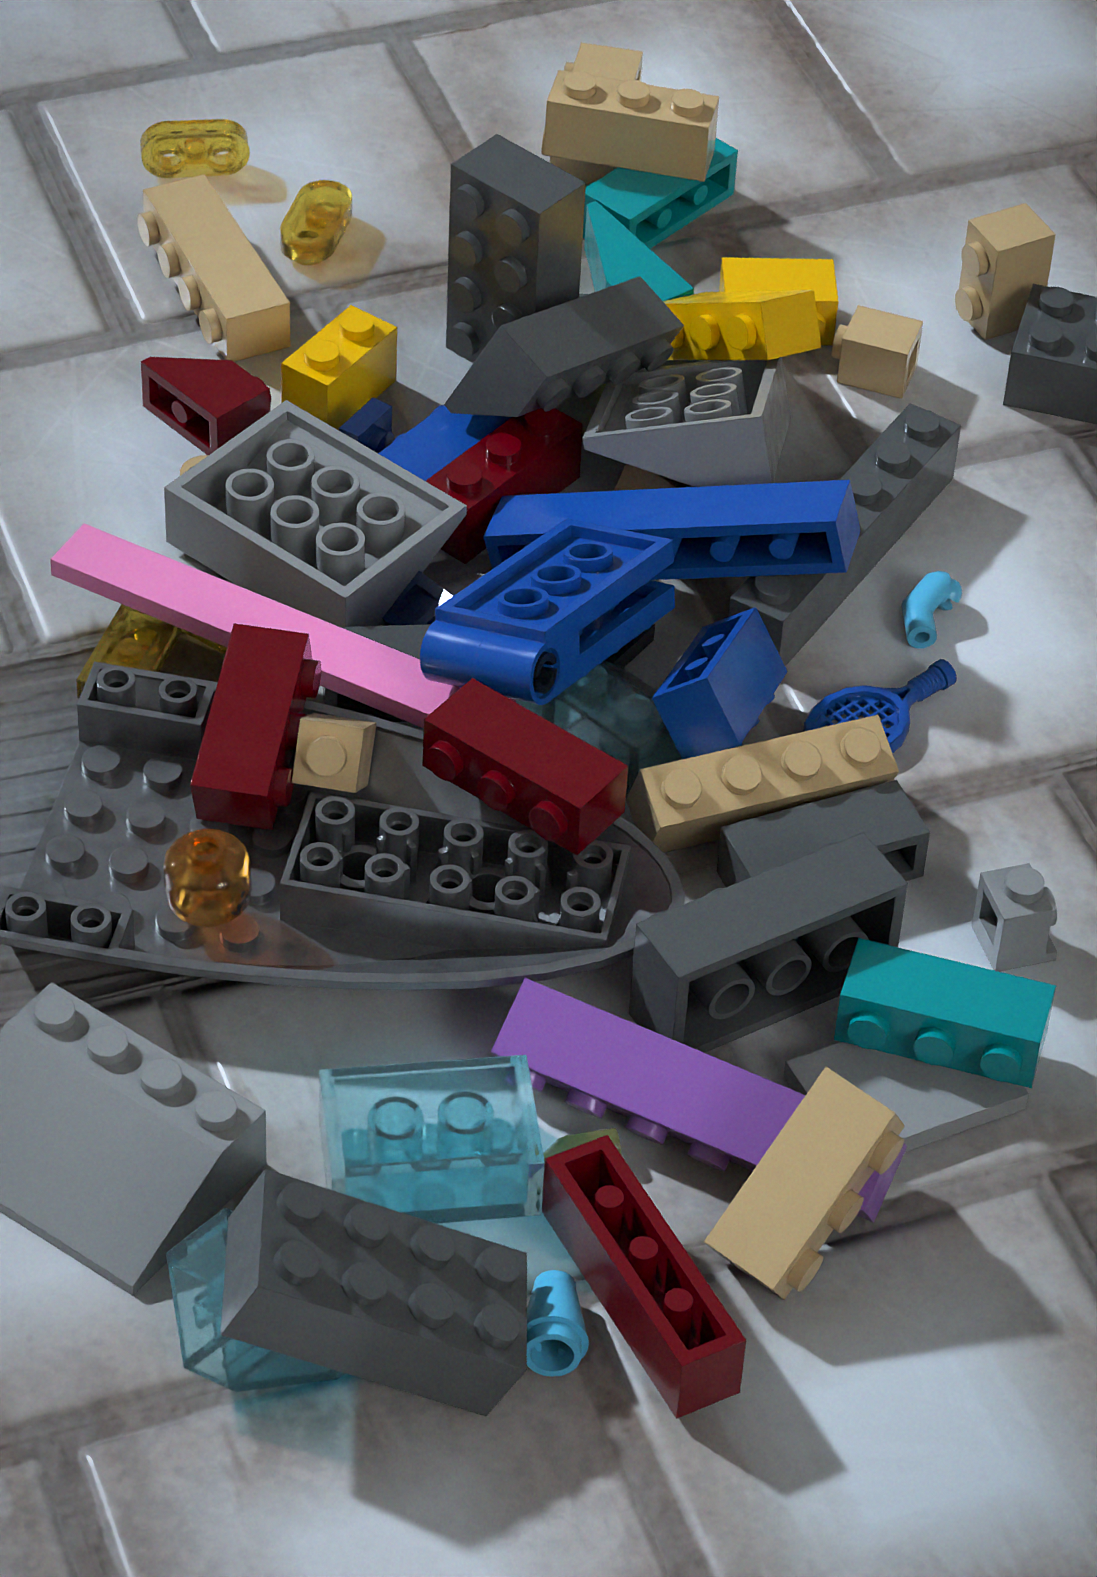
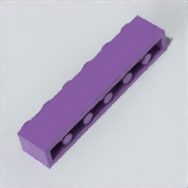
[491,978,907,1225]

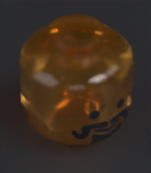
[163,829,252,927]

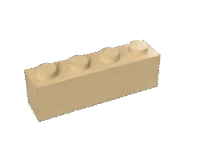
[137,174,290,362]
[626,715,899,853]

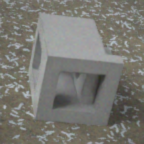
[971,863,1057,972]

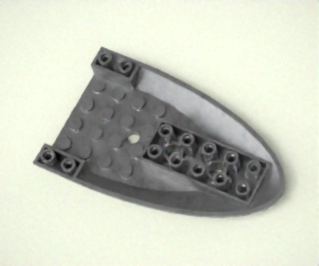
[0,661,685,990]

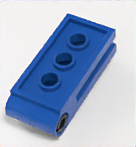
[420,519,675,705]

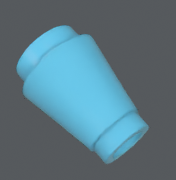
[527,1270,589,1377]

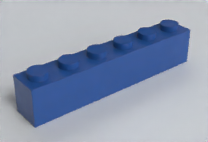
[483,480,861,580]

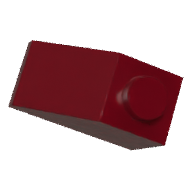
[141,357,272,455]

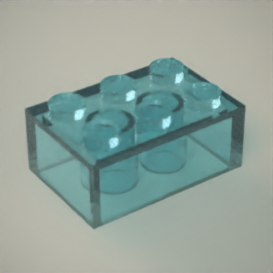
[319,1055,545,1224]

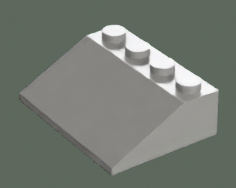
[582,357,791,487]
[164,400,467,627]
[0,982,267,1296]

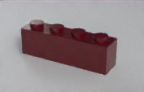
[542,1135,746,1419]

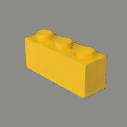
[663,290,821,360]

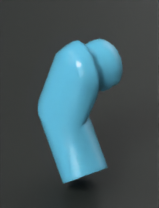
[901,571,962,649]

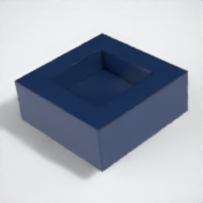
[339,397,395,453]
[382,571,453,626]

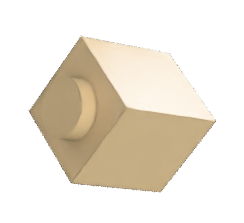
[831,305,923,399]
[292,713,377,793]

